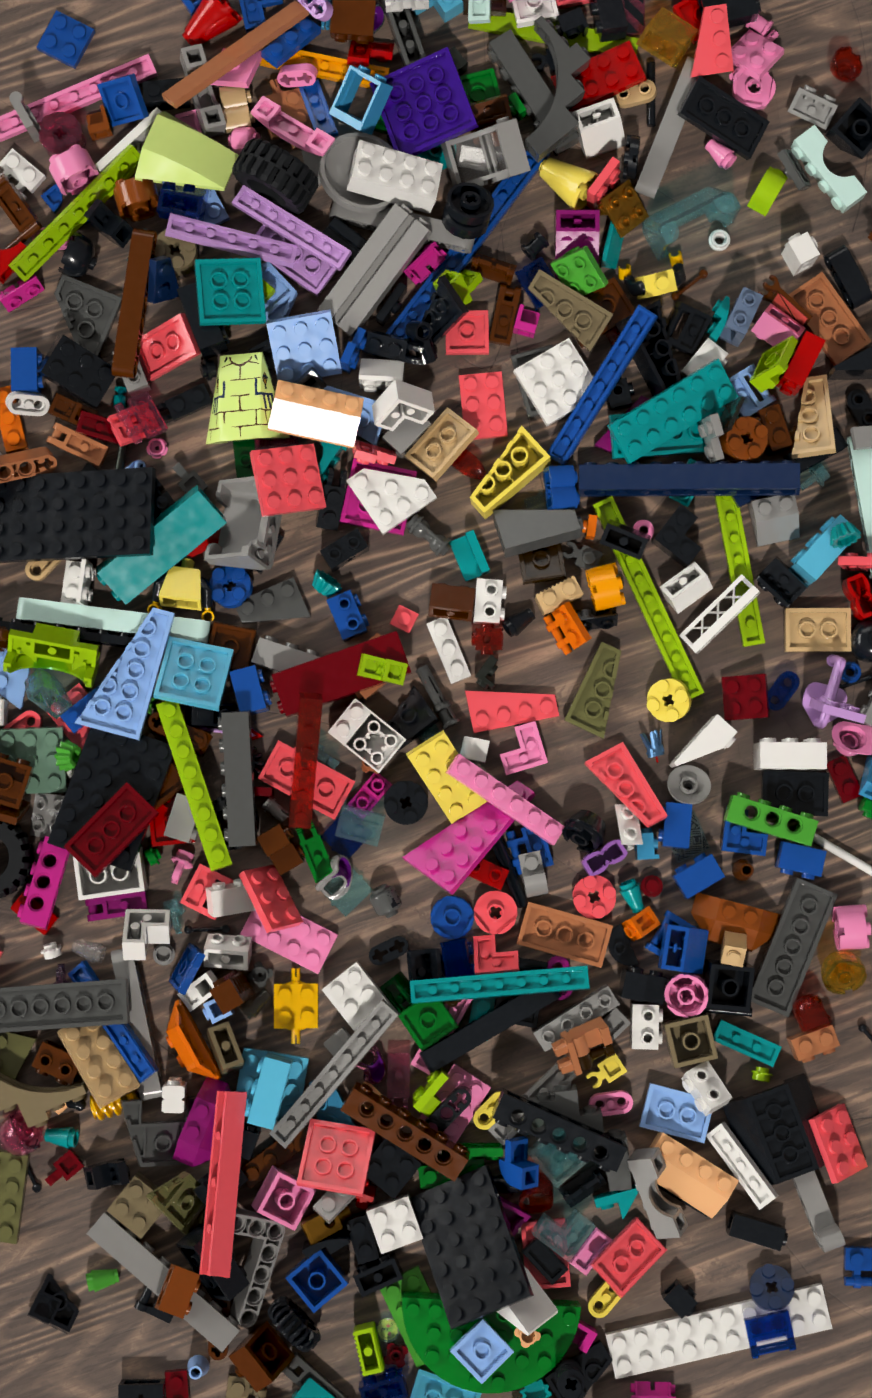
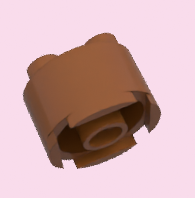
[113,177,162,222]
[719,416,768,463]

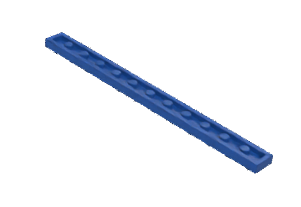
[386,150,550,339]

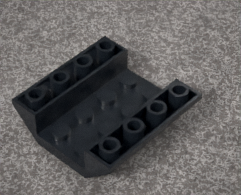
[723,1073,825,1185]

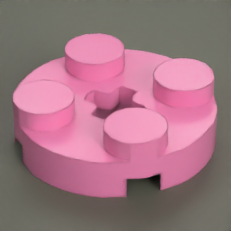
[732,72,776,111]

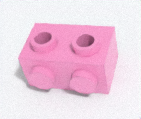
[751,303,806,346]

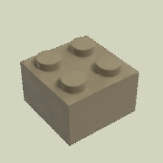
[662,1012,718,1068]
[107,1171,162,1239]

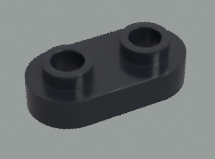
[845,389,872,427]

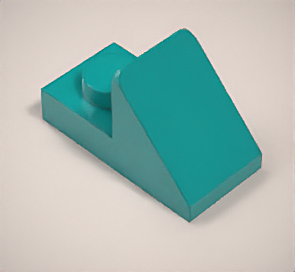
[593,1184,638,1219]

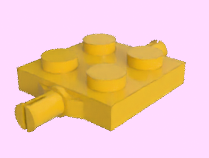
[274,968,318,1044]

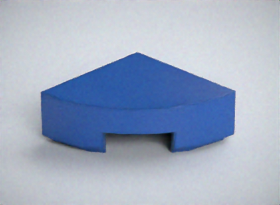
[41,184,63,214]

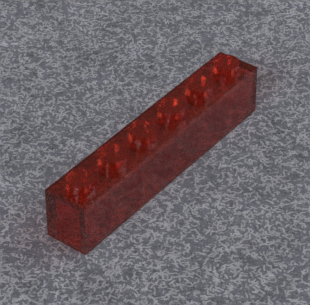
[288,692,323,829]

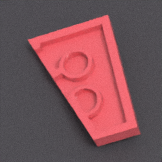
[690,4,734,78]

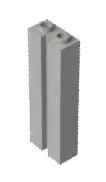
[317,203,432,337]

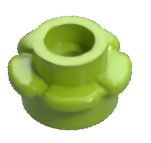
[751,1066,773,1082]

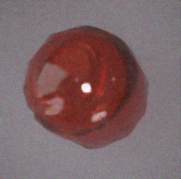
[830,47,863,83]

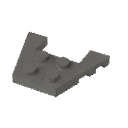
[120,1096,196,1167]

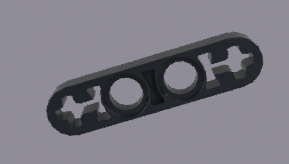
[421,1086,472,1145]

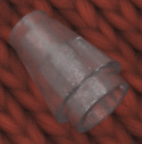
[71,939,106,964]

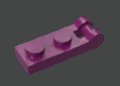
[85,891,148,922]

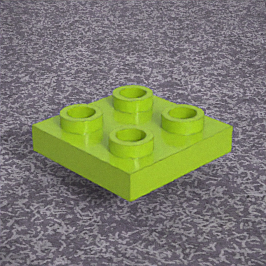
[412,1067,449,1117]

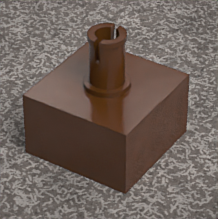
[228,1321,295,1392]

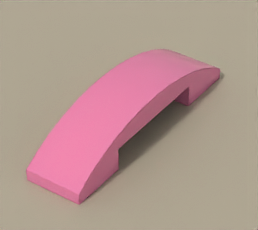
[251,96,335,156]

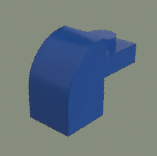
[499,1136,539,1190]

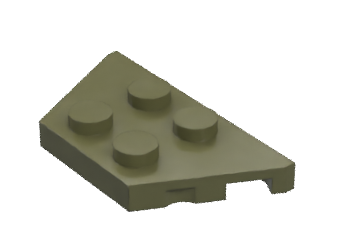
[146,1171,206,1235]

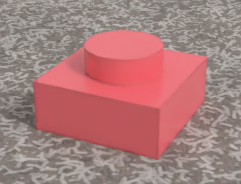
[390,604,419,634]

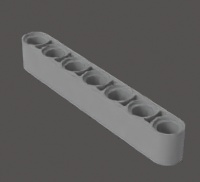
[635,56,703,199]
[329,200,475,254]
[111,949,163,1101]

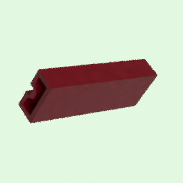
[269,631,412,718]

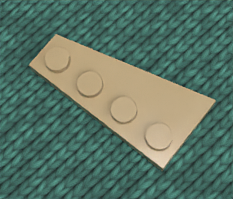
[791,374,836,459]

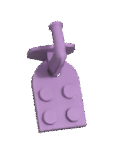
[802,654,867,729]

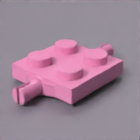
[729,29,784,82]

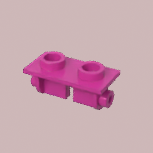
[403,241,447,285]
[0,273,45,312]
[630,1381,676,1398]

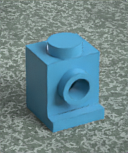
[634,828,659,860]

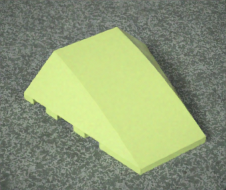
[135,111,239,191]

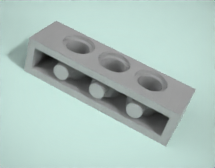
[532,984,620,1052]

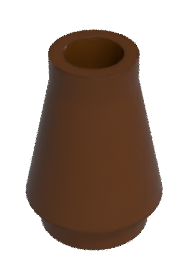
[732,859,754,881]

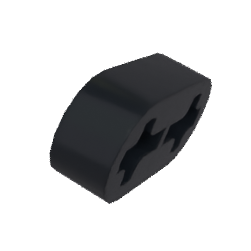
[369,936,408,965]

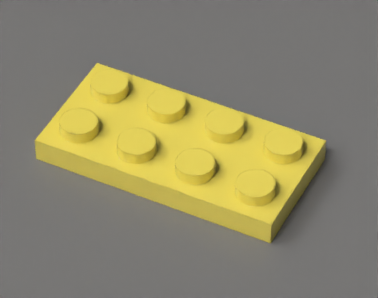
[406,730,488,824]

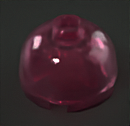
[0,1109,43,1156]

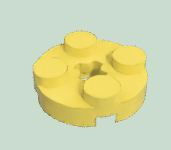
[647,678,692,722]

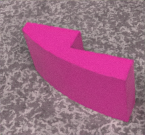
[346,773,392,820]

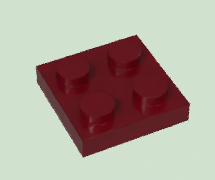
[722,674,770,721]

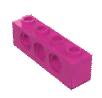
[17,836,70,930]

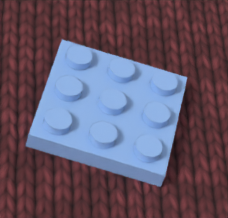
[266,309,342,382]

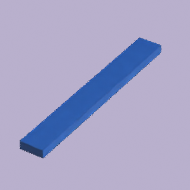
[547,304,658,465]

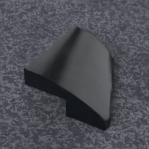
[27,1273,79,1334]

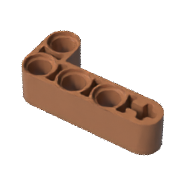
[0,447,57,483]

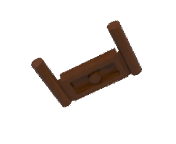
[0,174,42,249]

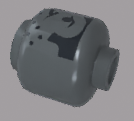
[369,884,402,918]

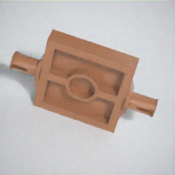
[258,79,313,150]

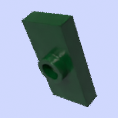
[233,439,256,478]

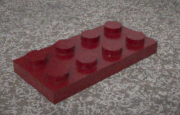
[63,782,160,878]

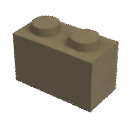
[206,1021,244,1076]

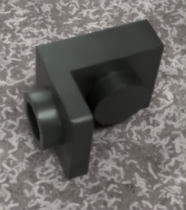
[475,655,498,690]

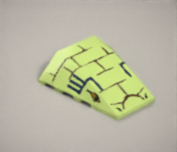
[206,352,290,445]

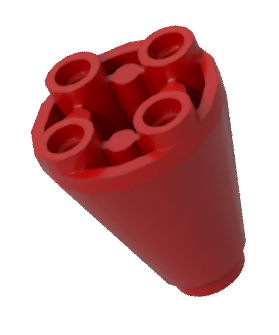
[182,0,243,46]

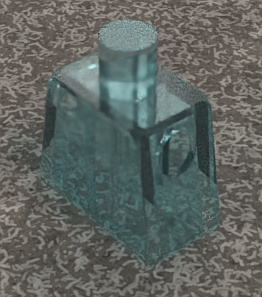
[24,668,72,719]

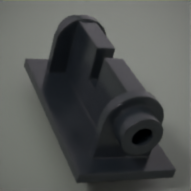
[576,607,618,632]
[558,1164,607,1208]

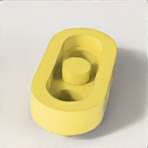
[473,1091,501,1130]
[588,1281,621,1318]

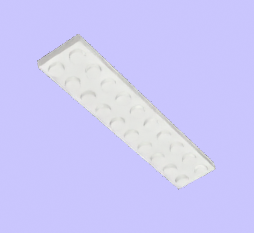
[605,1283,832,1379]

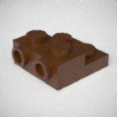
[0,753,34,810]

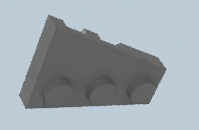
[236,577,311,624]

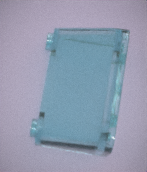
[642,187,741,261]

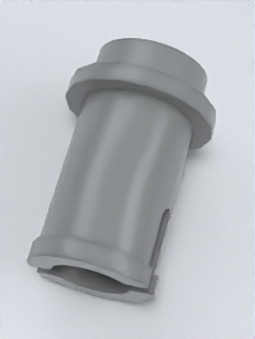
[262,797,290,824]

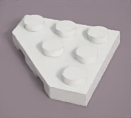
[346,468,437,535]

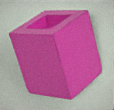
[513,304,540,339]
[572,1319,597,1353]

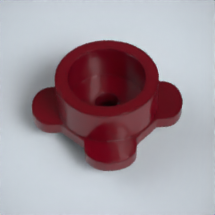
[384,1342,408,1368]

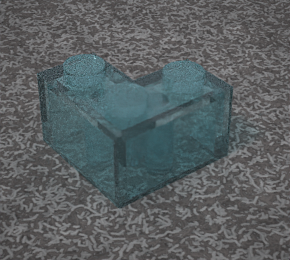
[531,1208,596,1262]

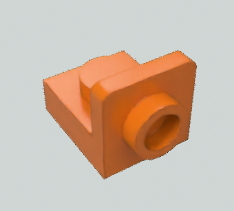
[621,906,661,942]

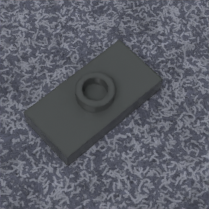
[777,149,811,190]

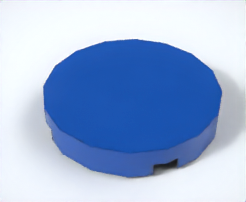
[431,896,474,939]

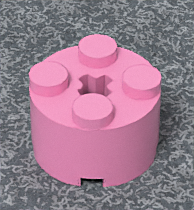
[49,144,100,196]
[832,904,871,950]

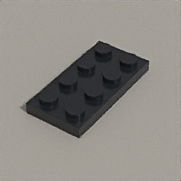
[677,76,769,160]

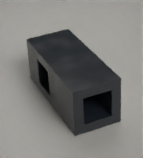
[726,1210,788,1251]

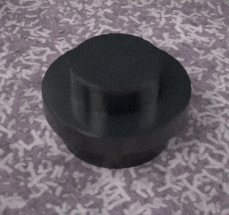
[200,359,217,381]

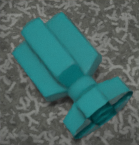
[113,387,127,409]

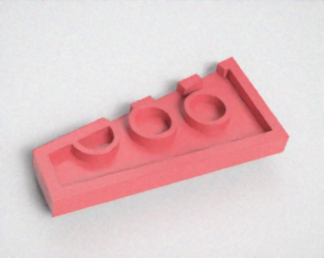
[465,691,559,733]
[584,742,668,828]

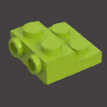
[749,335,798,393]

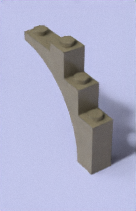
[0,1073,89,1128]

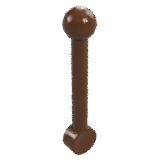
[671,269,708,300]

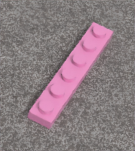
[445,754,565,845]

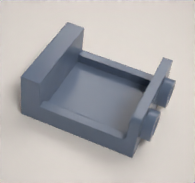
[718,287,764,347]

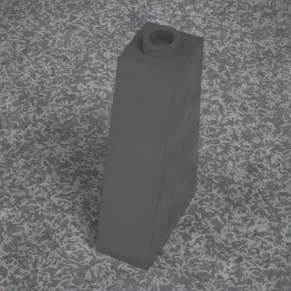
[493,510,584,558]

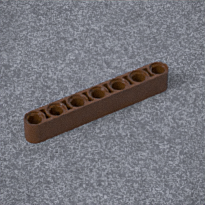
[112,228,157,379]

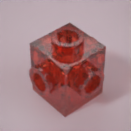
[472,624,503,655]

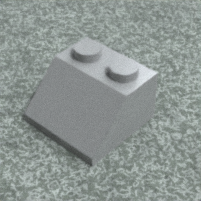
[748,495,800,547]

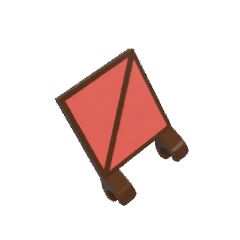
[758,275,813,327]

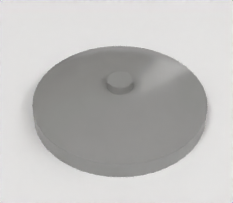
[319,133,393,213]

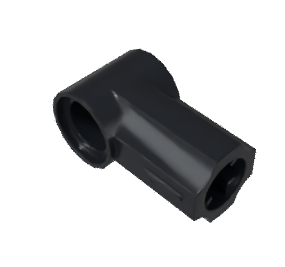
[405,320,438,365]

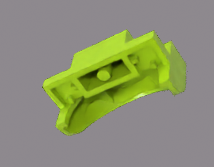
[3,623,100,688]

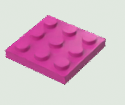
[340,458,417,536]

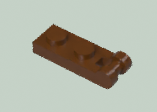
[489,284,522,347]

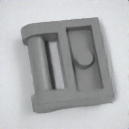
[9,91,42,143]

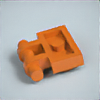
[543,601,592,656]

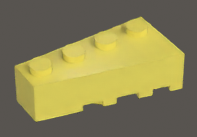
[470,425,551,520]

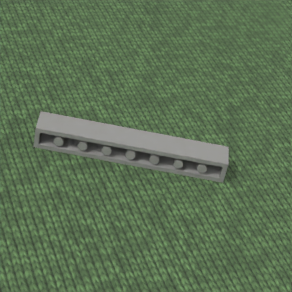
[86,1212,240,1352]

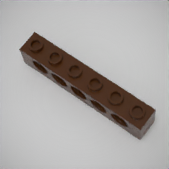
[209,969,256,1015]
[340,1082,470,1182]

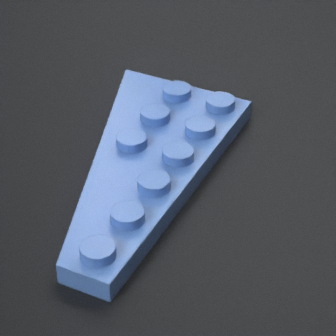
[75,607,175,741]

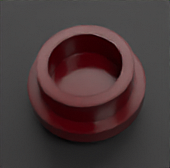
[641,875,663,897]

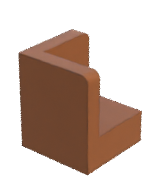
[86,105,113,141]

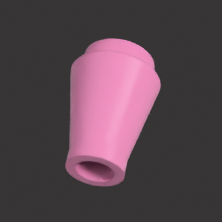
[705,139,737,170]

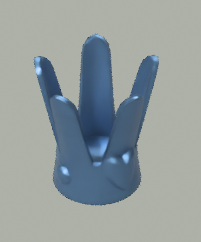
[640,729,665,763]

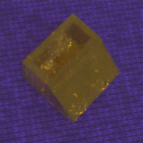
[636,7,699,68]

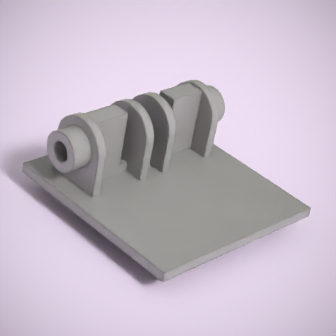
[30,793,65,838]

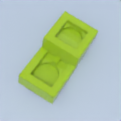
[357,654,408,686]

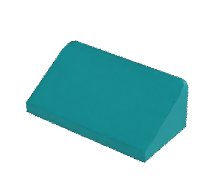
[600,221,624,269]

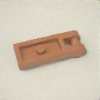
[46,422,110,468]

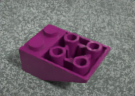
[555,210,600,281]

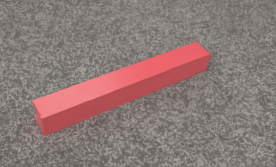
[199,1091,247,1278]

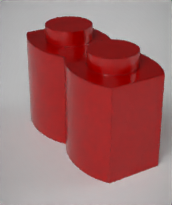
[842,573,872,621]

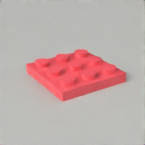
[250,443,326,517]
[296,1119,376,1197]

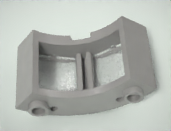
[441,116,531,186]

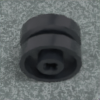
[442,182,494,239]

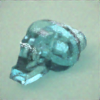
[800,463,831,491]
[163,898,185,935]

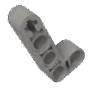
[792,1170,846,1253]

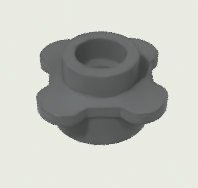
[247,962,273,988]

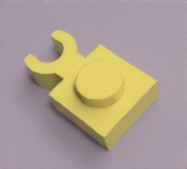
[586,1053,627,1089]

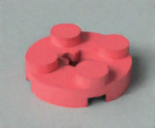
[572,875,616,919]
[474,890,517,934]

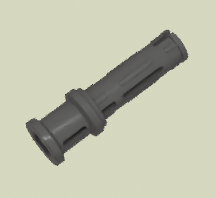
[415,665,461,730]

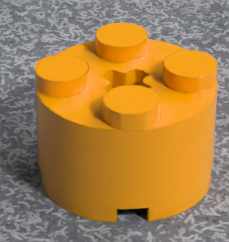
[585,562,626,611]

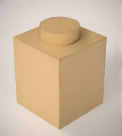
[721,931,747,967]

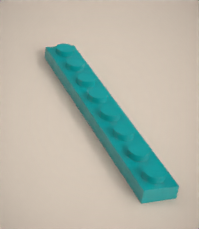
[410,965,590,1004]

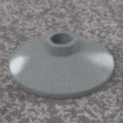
[667,765,711,804]

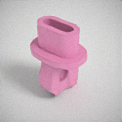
[171,849,195,885]

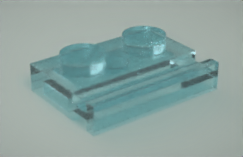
[335,804,386,847]

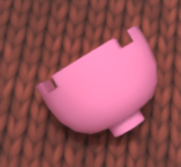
[664,972,709,1018]

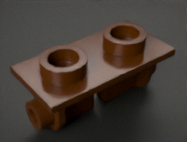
[470,253,517,286]

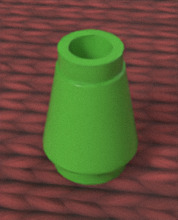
[86,1269,120,1292]

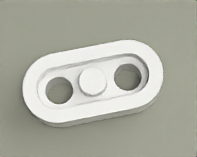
[5,391,50,416]

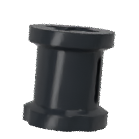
[521,232,549,261]

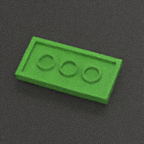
[380,1265,431,1368]

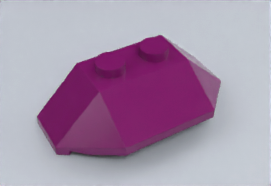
[172,1077,231,1167]

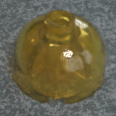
[821,950,867,994]

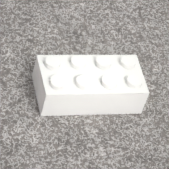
[347,140,443,214]

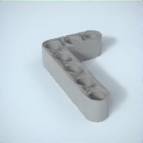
[230,1208,285,1328]

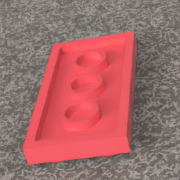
[257,740,356,820]

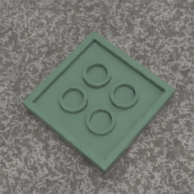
[0,726,68,794]

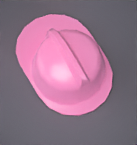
[832,721,872,757]

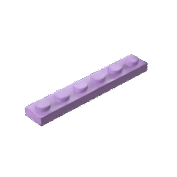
[231,185,352,271]
[165,213,298,268]

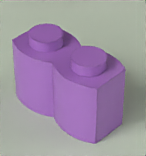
[580,840,628,876]

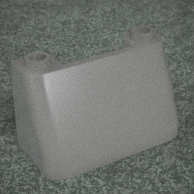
[204,476,282,570]

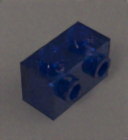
[359,1367,409,1398]

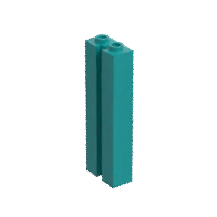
[96,485,227,605]

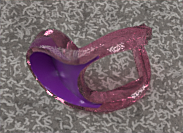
[356,1044,386,1085]

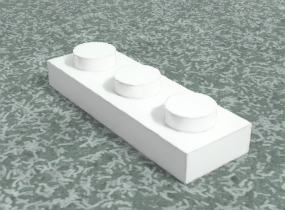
[426,618,471,684]

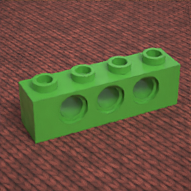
[723,792,819,846]

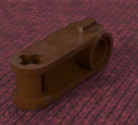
[148,712,213,757]

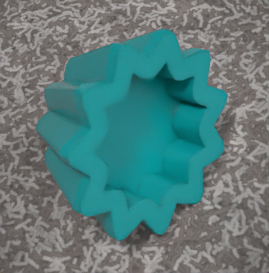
[830,522,861,549]
[312,569,342,597]
[520,1379,552,1398]

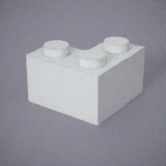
[372,379,435,431]
[122,909,171,960]

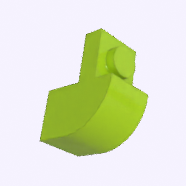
[747,166,788,217]
[433,269,483,305]

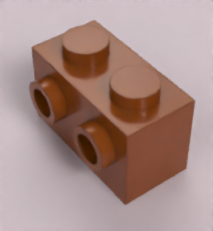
[154,1264,201,1319]

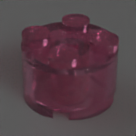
[39,112,86,157]

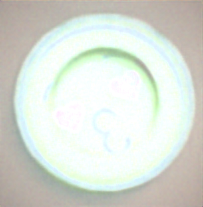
[376,1318,399,1343]

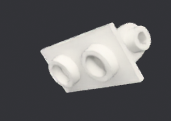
[615,804,643,851]

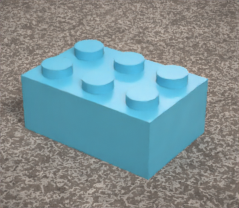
[790,514,850,586]
[244,1052,294,1130]

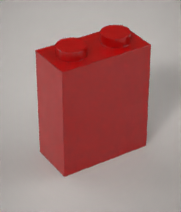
[776,331,826,396]

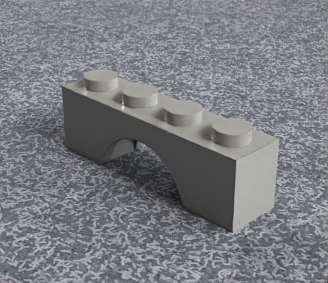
[180,44,226,138]
[627,1147,688,1239]

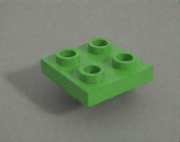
[550,246,609,296]

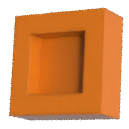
[582,514,598,540]

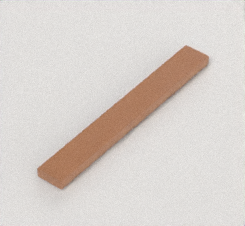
[162,1,309,109]

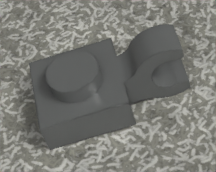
[173,462,208,493]

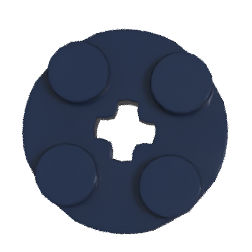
[749,1264,794,1311]

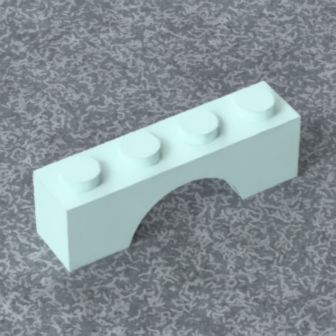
[791,125,867,214]

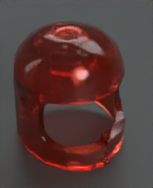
[792,994,834,1032]
[519,1172,553,1214]

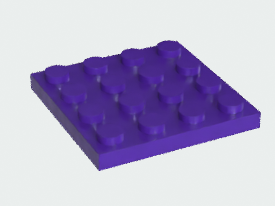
[370,47,479,156]

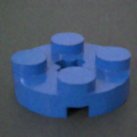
[209,566,253,608]

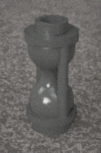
[406,514,452,557]

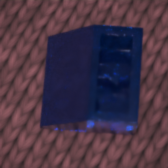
[157,181,210,221]

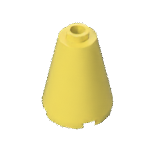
[539,158,599,210]

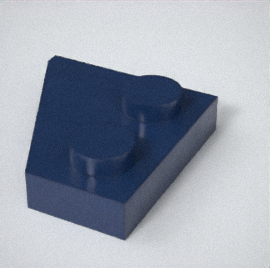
[148,256,179,304]

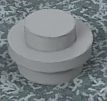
[153,944,175,965]

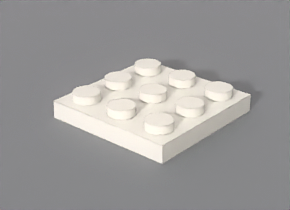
[513,338,593,427]

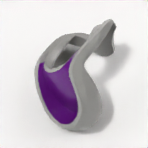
[315,855,353,900]

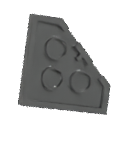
[54,274,122,357]

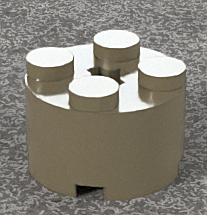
[154,229,199,277]

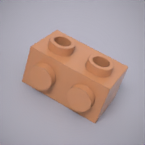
[787,1022,840,1063]

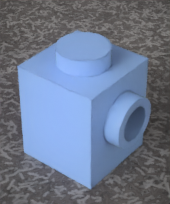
[202,998,235,1024]

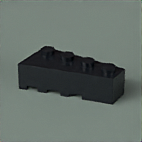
[615,299,681,397]

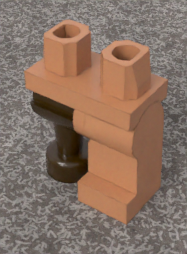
[551,1016,615,1076]

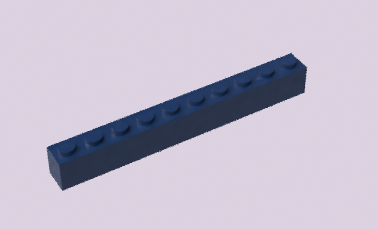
[579,460,800,497]

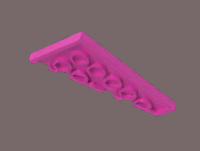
[402,780,535,895]

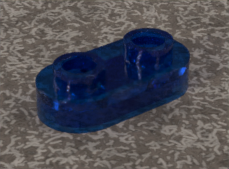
[768,671,800,711]

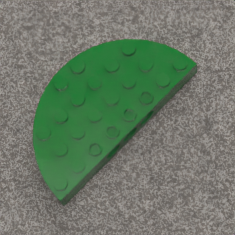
[401,1291,581,1394]

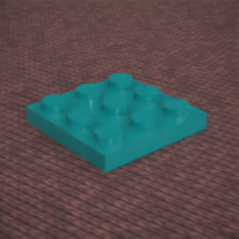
[194,258,266,326]

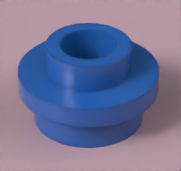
[841,662,861,683]

